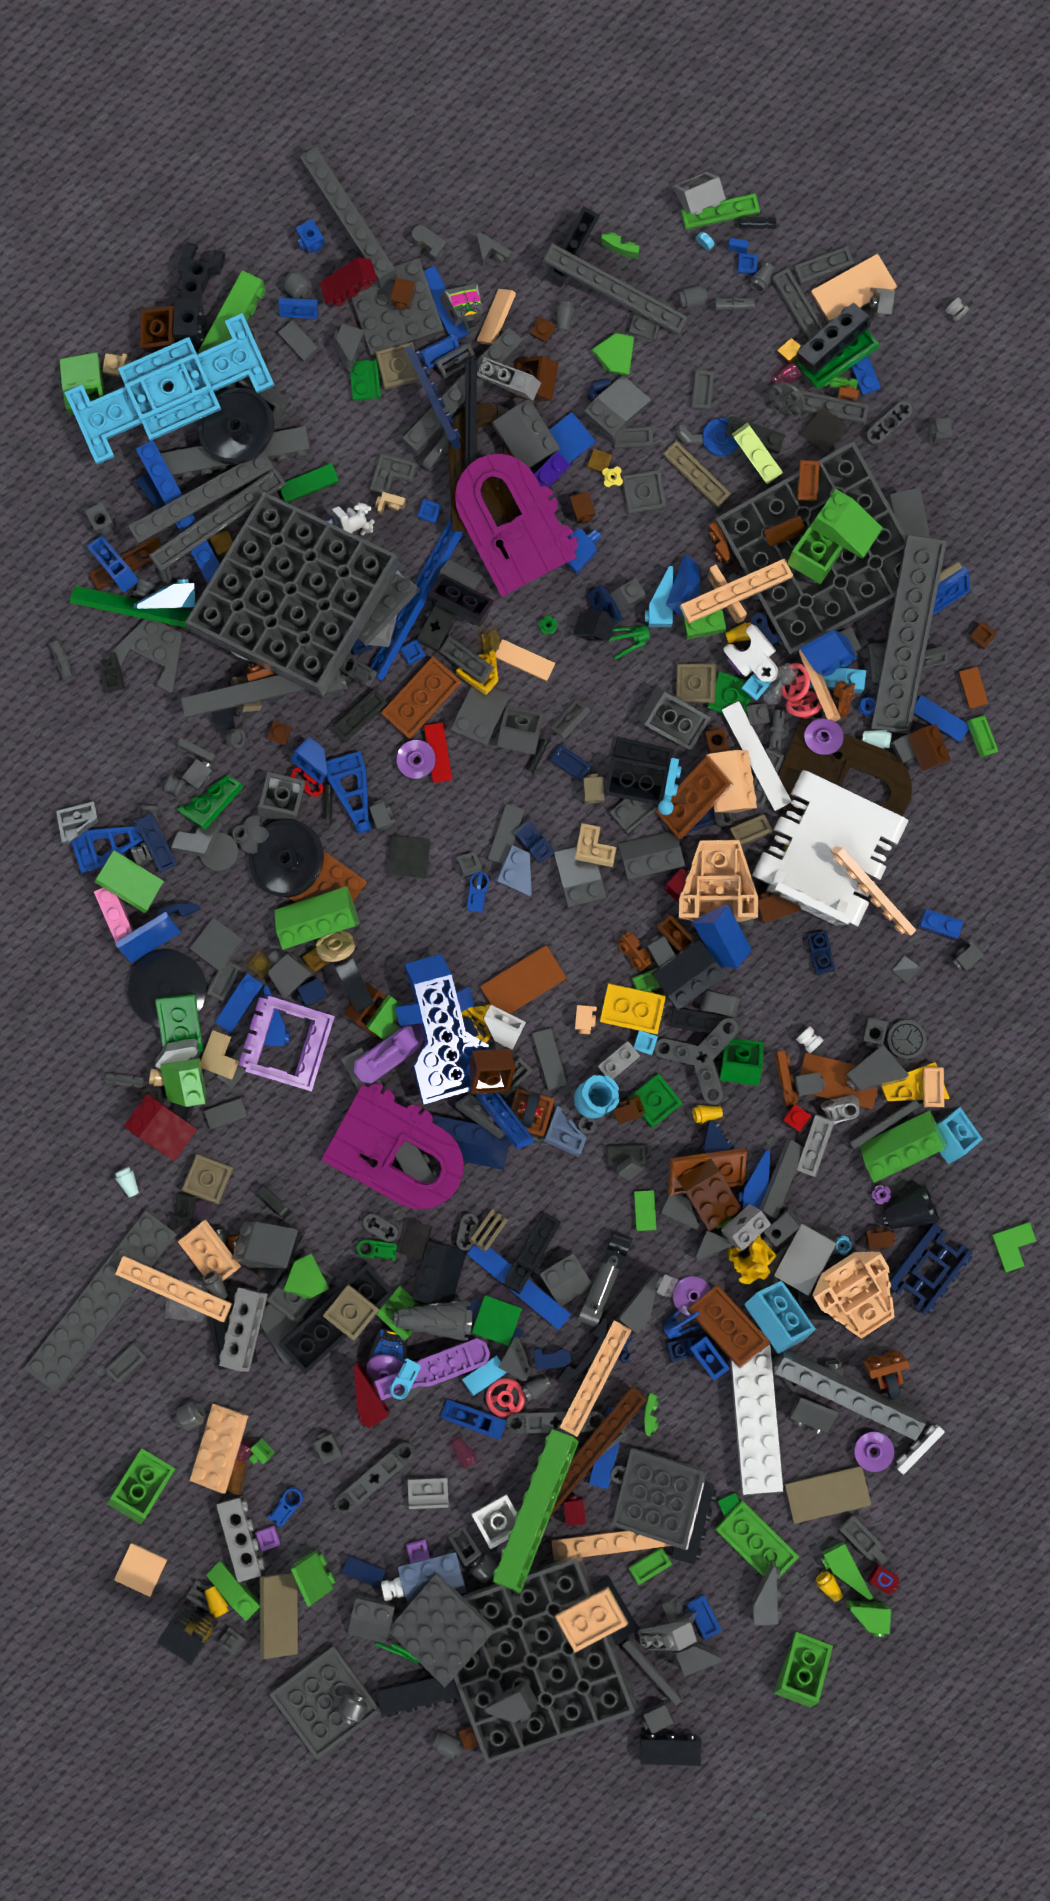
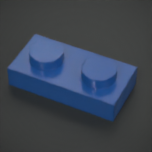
[278,298,318,319]
[851,356,881,396]

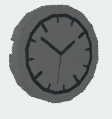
[887,1020,927,1059]

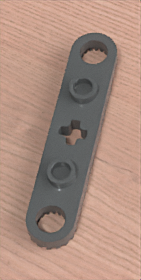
[506,1411,605,1434]
[334,1442,415,1514]

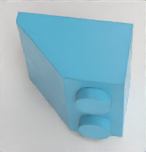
[936,1107,983,1164]

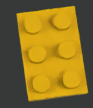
[600,983,666,1034]

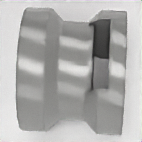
[945,297,970,322]

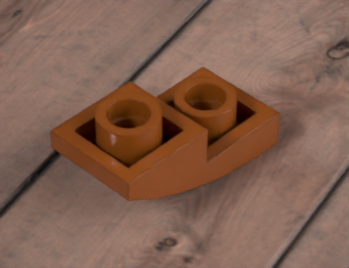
[708,521,730,565]

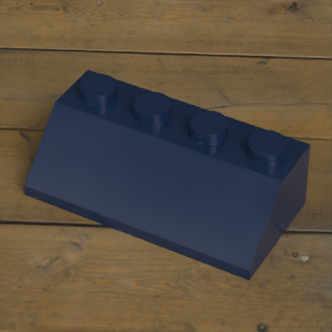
[427,1116,510,1170]

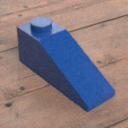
[87,535,139,592]
[665,555,700,615]
[215,974,264,1034]
[263,986,290,1047]
[738,1150,770,1209]
[440,1399,507,1440]

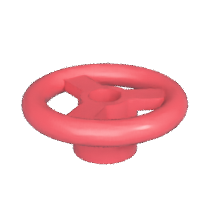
[780,663,810,702]
[786,691,822,719]
[486,1378,525,1418]

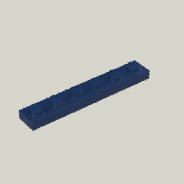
[405,345,461,450]

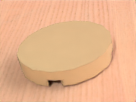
[316,931,355,962]

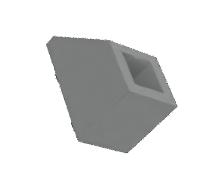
[155,1039,198,1070]

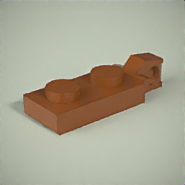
[774,1050,798,1105]

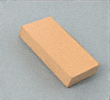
[923,1068,944,1107]

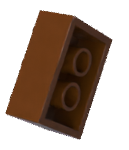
[678,1158,742,1231]

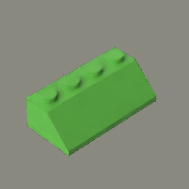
[274,886,360,950]
[860,1110,948,1183]

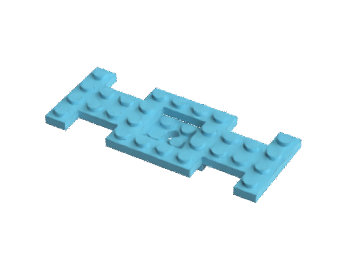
[65,313,275,465]

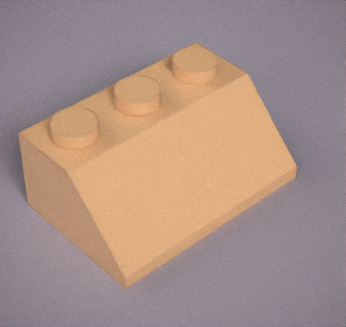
[706,750,757,812]

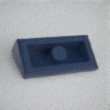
[135,473,165,510]
[341,1555,386,1588]

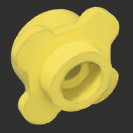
[602,467,623,487]

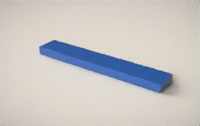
[467,1239,571,1330]

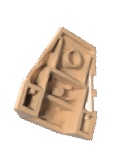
[679,840,758,922]
[813,1252,894,1339]

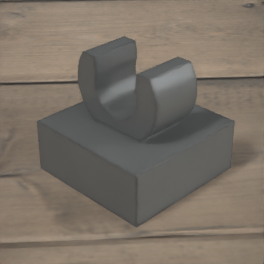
[217,1626,246,1655]

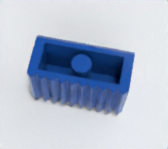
[918,909,964,940]

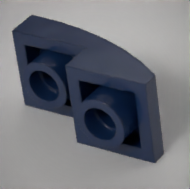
[807,930,835,975]
[665,1333,707,1363]

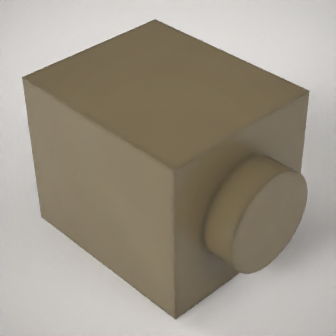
[583,774,604,804]

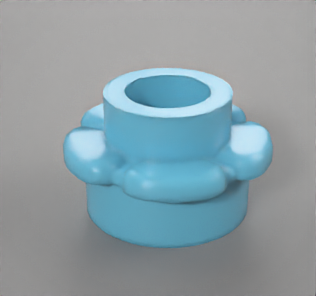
[834,1236,852,1255]

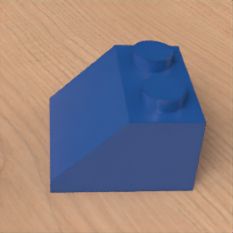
[800,629,857,676]

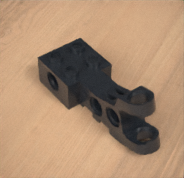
[173,242,225,352]

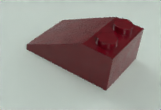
[124,1094,198,1161]
[353,1362,391,1429]

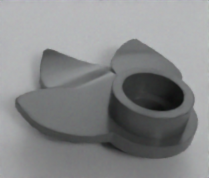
[232,816,269,854]

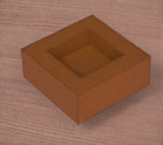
[837,386,859,402]

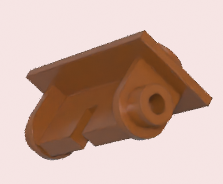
[832,681,856,722]
[616,932,653,972]

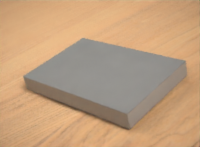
[774,1224,837,1296]

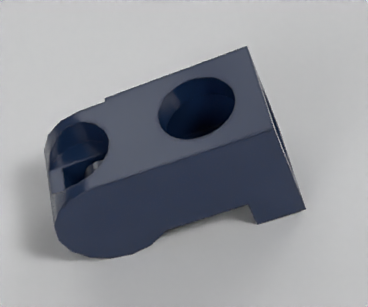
[751,613,782,647]
[534,1348,571,1370]

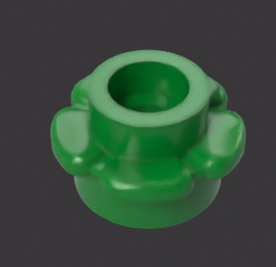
[539,616,558,635]

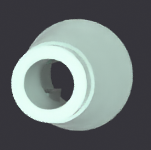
[863,730,892,749]
[115,1167,139,1198]

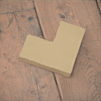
[574,823,616,867]
[200,1030,239,1079]

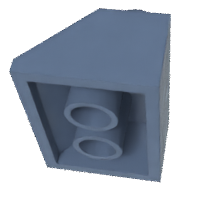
[398,1552,467,1606]

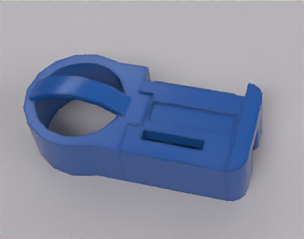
[467,872,489,913]
[268,1487,304,1527]

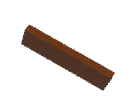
[89,536,162,591]

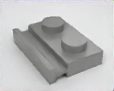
[408,1477,449,1509]

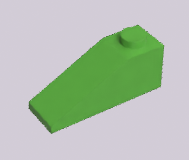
[821,1541,873,1600]
[206,1561,260,1621]

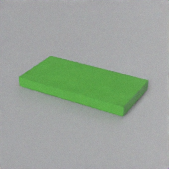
[714,1500,799,1577]

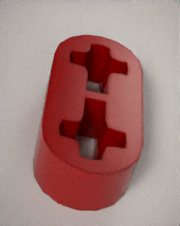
[291,767,324,797]

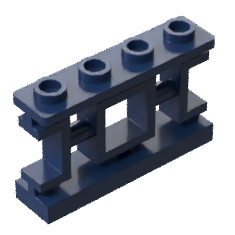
[889,1224,972,1315]

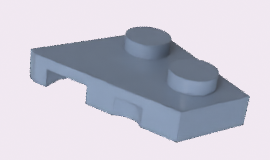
[496,845,532,896]
[543,1106,587,1157]

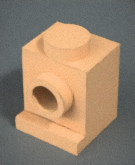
[575,1005,597,1034]

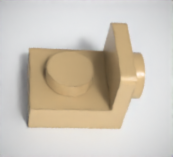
[102,353,131,377]
[375,492,406,515]

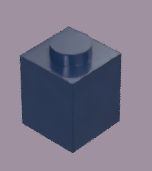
[296,978,328,1007]

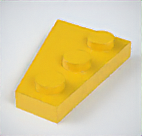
[881,1062,950,1101]

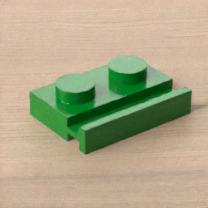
[350,359,381,401]

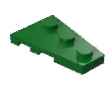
[176,775,243,830]

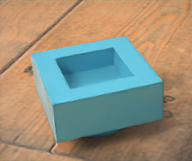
[633,1030,658,1055]

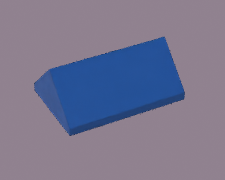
[692,904,752,968]

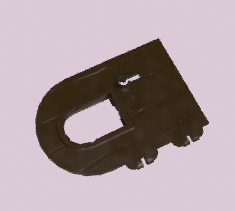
[448,403,539,532]
[779,717,912,816]

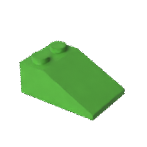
[812,489,883,559]
[787,512,843,584]
[107,1448,175,1525]
[291,1550,336,1607]
[774,1632,833,1708]

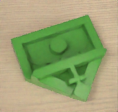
[591,333,634,376]
[282,1254,329,1300]

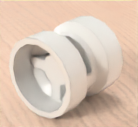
[796,1026,824,1054]
[381,1577,405,1601]

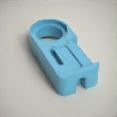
[390,1359,421,1399]

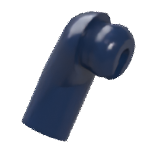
[587,378,611,402]
[618,1335,633,1363]

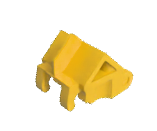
[727,1235,776,1284]

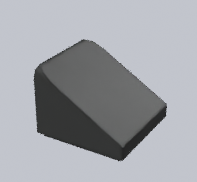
[616,1155,644,1180]

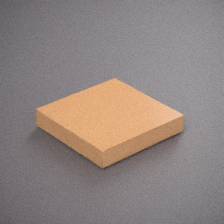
[114,1543,168,1597]

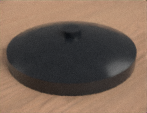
[198,388,274,465]
[249,819,324,898]
[128,950,207,1028]

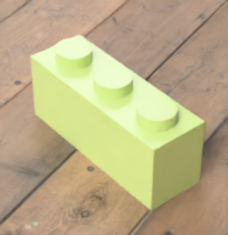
[732,422,783,484]

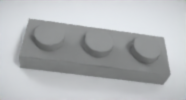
[797,1114,835,1177]
[656,1274,679,1297]

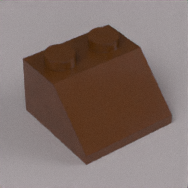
[140,306,174,353]
[509,356,559,402]
[908,724,951,772]
[757,892,802,923]
[343,982,387,1040]
[469,1049,516,1094]

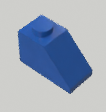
[291,737,327,785]
[690,1336,730,1380]

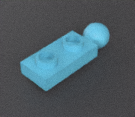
[658,758,681,815]

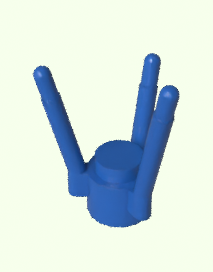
[662,1309,702,1339]

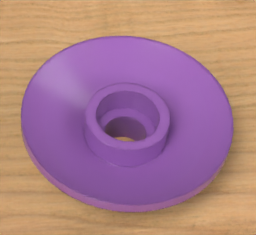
[804,718,844,755]
[397,740,435,779]
[673,1276,711,1316]
[367,1355,403,1380]
[854,1431,894,1472]

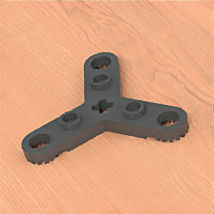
[654,1018,739,1105]

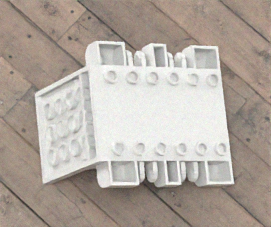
[752,770,909,927]

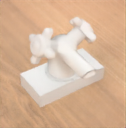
[332,503,375,535]

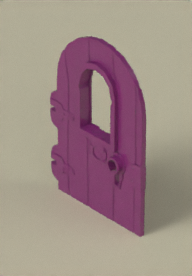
[455,454,578,597]
[321,1084,464,1210]

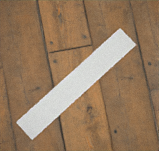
[722,701,792,811]

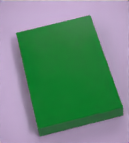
[156,994,204,1052]

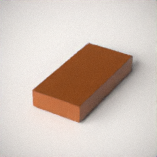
[797,460,820,501]
[958,667,988,709]

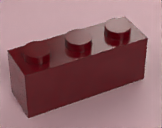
[319,258,377,307]

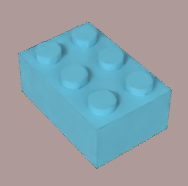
[744,1281,816,1354]

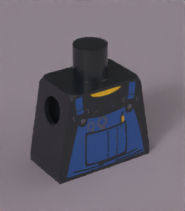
[369,1326,408,1364]

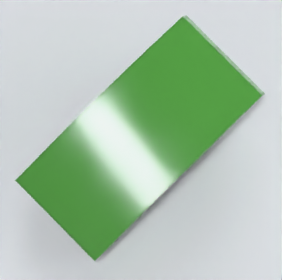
[601,232,639,259]
[644,1392,659,1436]

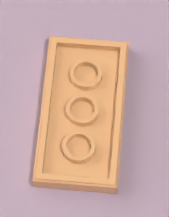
[811,254,897,322]

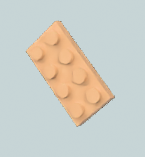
[190,1404,248,1493]

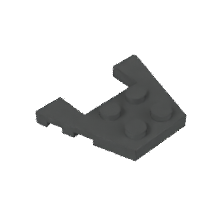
[105,619,183,694]

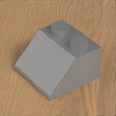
[672,172,726,215]

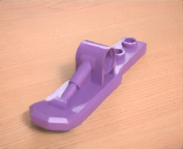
[353,1023,425,1084]
[374,1338,490,1401]

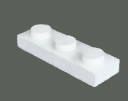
[896,1424,945,1475]

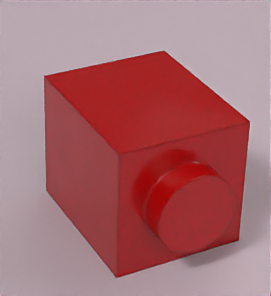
[782,1104,811,1132]

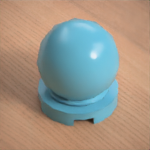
[574,1075,619,1119]

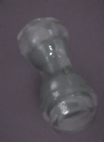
[762,663,798,705]

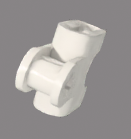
[723,624,779,682]

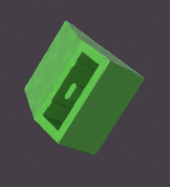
[59,352,105,415]

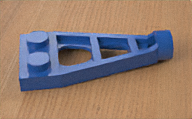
[326,751,372,834]
[72,826,144,874]

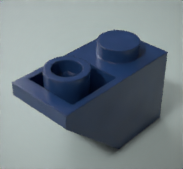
[703,1121,734,1153]

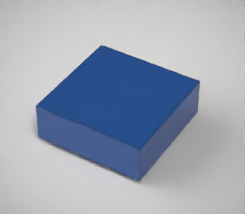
[727,238,749,254]
[737,253,758,275]
[417,499,442,524]
[400,639,426,666]

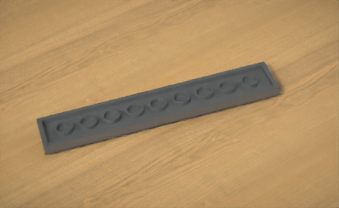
[870,534,947,734]
[24,1210,177,1392]

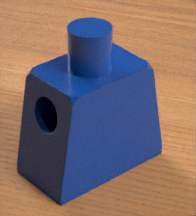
[566,528,602,575]

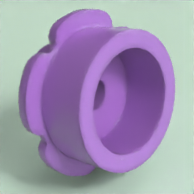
[872,1185,891,1204]

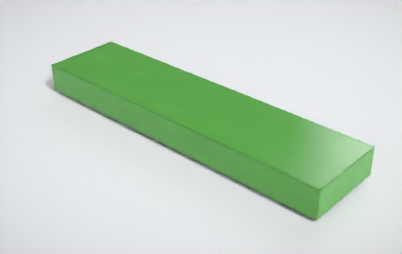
[681,193,760,230]

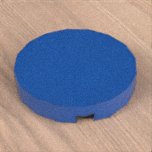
[702,418,739,457]

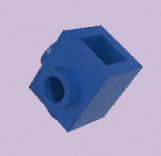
[296,219,325,253]

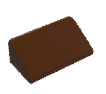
[764,516,806,547]
[656,914,695,952]

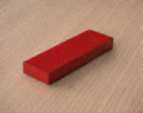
[424,723,452,783]

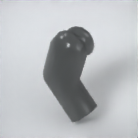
[676,425,702,445]

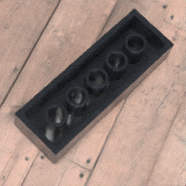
[279,1262,394,1374]
[156,1600,219,1665]

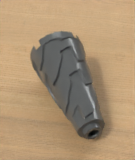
[392,1300,472,1341]

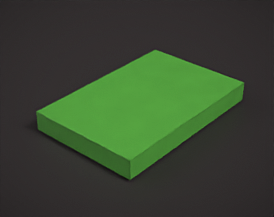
[95,850,164,913]

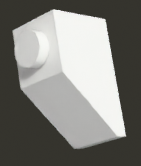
[484,1005,526,1050]

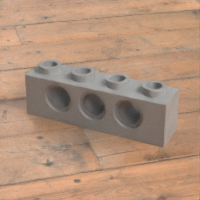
[219,1288,268,1372]
[216,1496,265,1582]

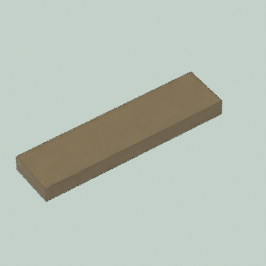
[662,441,731,508]

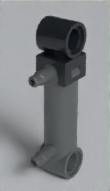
[578,1231,633,1328]

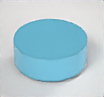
[696,232,714,251]

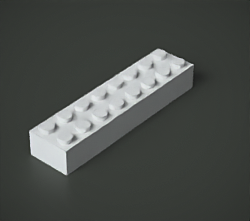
[730,1330,783,1495]

